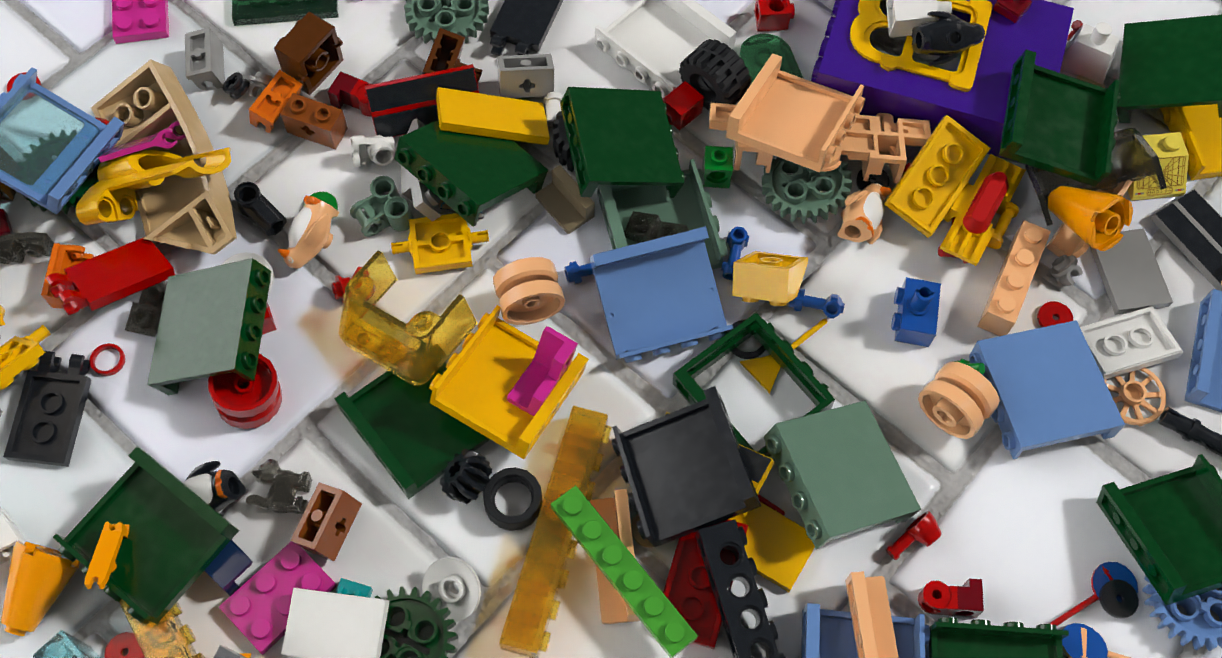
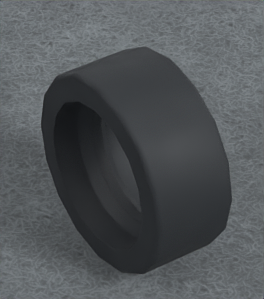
[483,467,543,531]

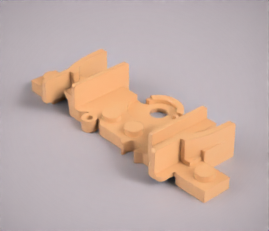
[709,103,931,184]

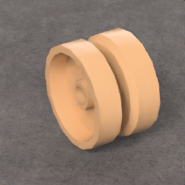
[493,257,565,325]
[918,362,1000,439]

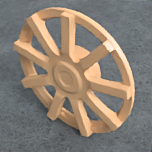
[1105,368,1166,426]

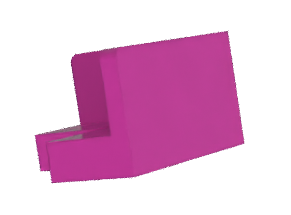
[507,326,578,416]

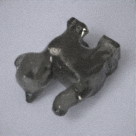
[246,459,312,514]

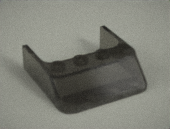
[1025,128,1167,226]

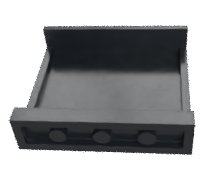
[611,386,761,547]

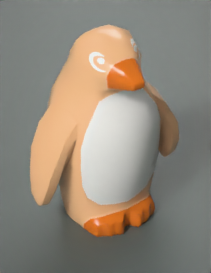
[837,183,892,244]
[278,195,339,269]

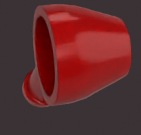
[885,511,942,560]

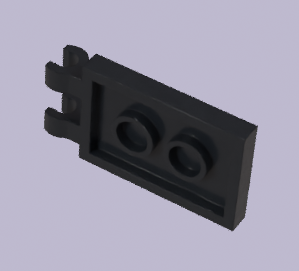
[490,0,563,56]
[3,351,92,467]

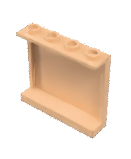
[726,53,865,172]

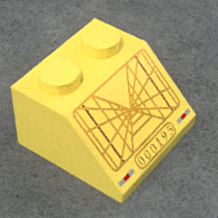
[1115,132,1189,201]

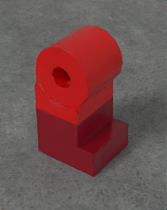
[327,71,372,117]
[918,578,984,618]

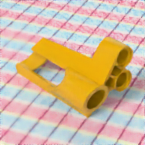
[76,147,231,225]

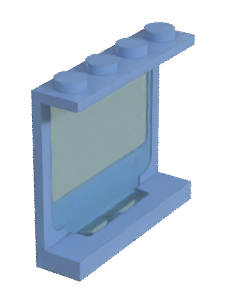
[0,67,125,214]

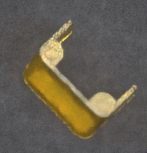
[339,250,478,385]

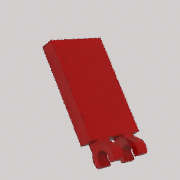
[46,237,175,315]

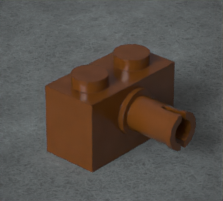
[422,28,483,84]

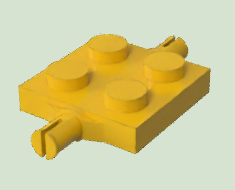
[391,213,489,274]
[0,325,51,390]

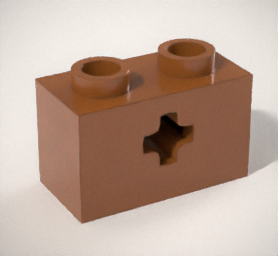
[280,93,348,150]
[290,482,362,561]

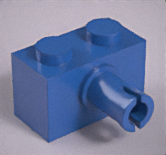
[891,277,941,347]

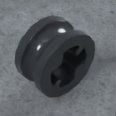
[222,72,250,100]

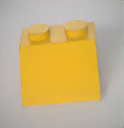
[732,251,808,306]

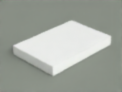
[1080,306,1183,380]
[281,588,390,658]

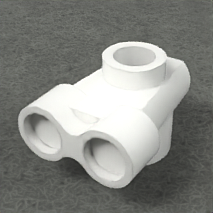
[350,135,395,167]

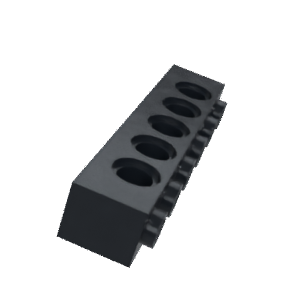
[695,519,786,658]

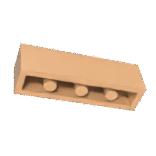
[977,220,1051,336]

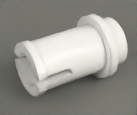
[544,92,562,129]

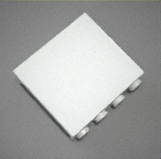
[595,0,737,98]

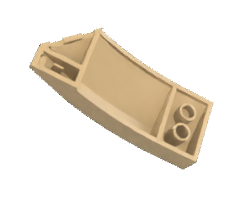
[91,59,237,254]

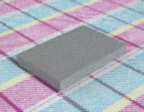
[1090,228,1173,315]

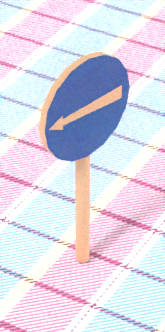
[1062,623,1131,658]

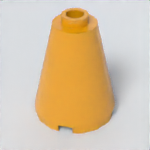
[1048,186,1133,251]
[1,541,81,636]

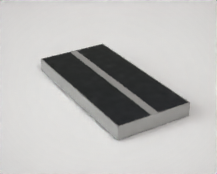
[1150,189,1222,291]

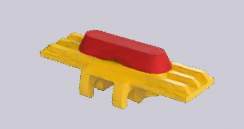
[939,154,1026,266]

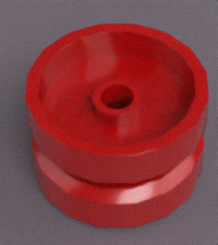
[208,353,282,429]

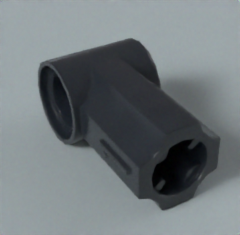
[234,182,287,236]

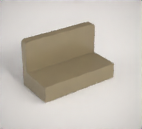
[535,165,595,234]

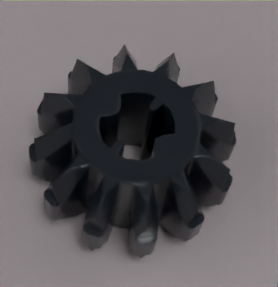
[439,449,492,504]

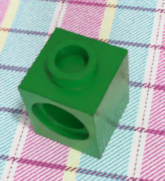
[702,146,733,188]

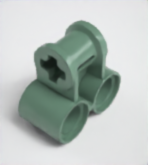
[350,176,414,237]

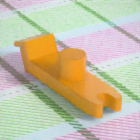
[84,522,130,590]

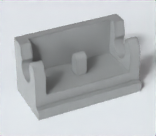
[185,27,225,90]

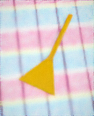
[740,318,828,394]

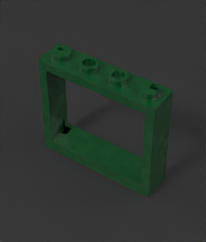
[673,312,835,457]

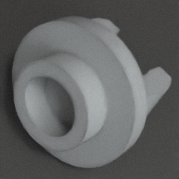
[248,72,272,97]
[1050,255,1083,286]

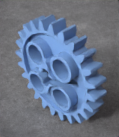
[1142,576,1222,651]

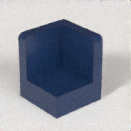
[204,540,253,596]

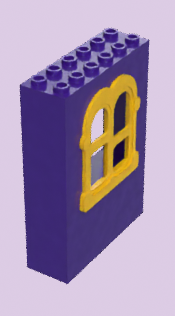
[811,0,1074,165]

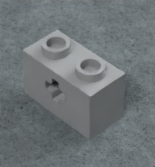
[497,54,554,99]

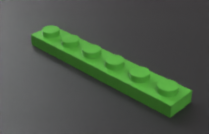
[551,485,698,658]

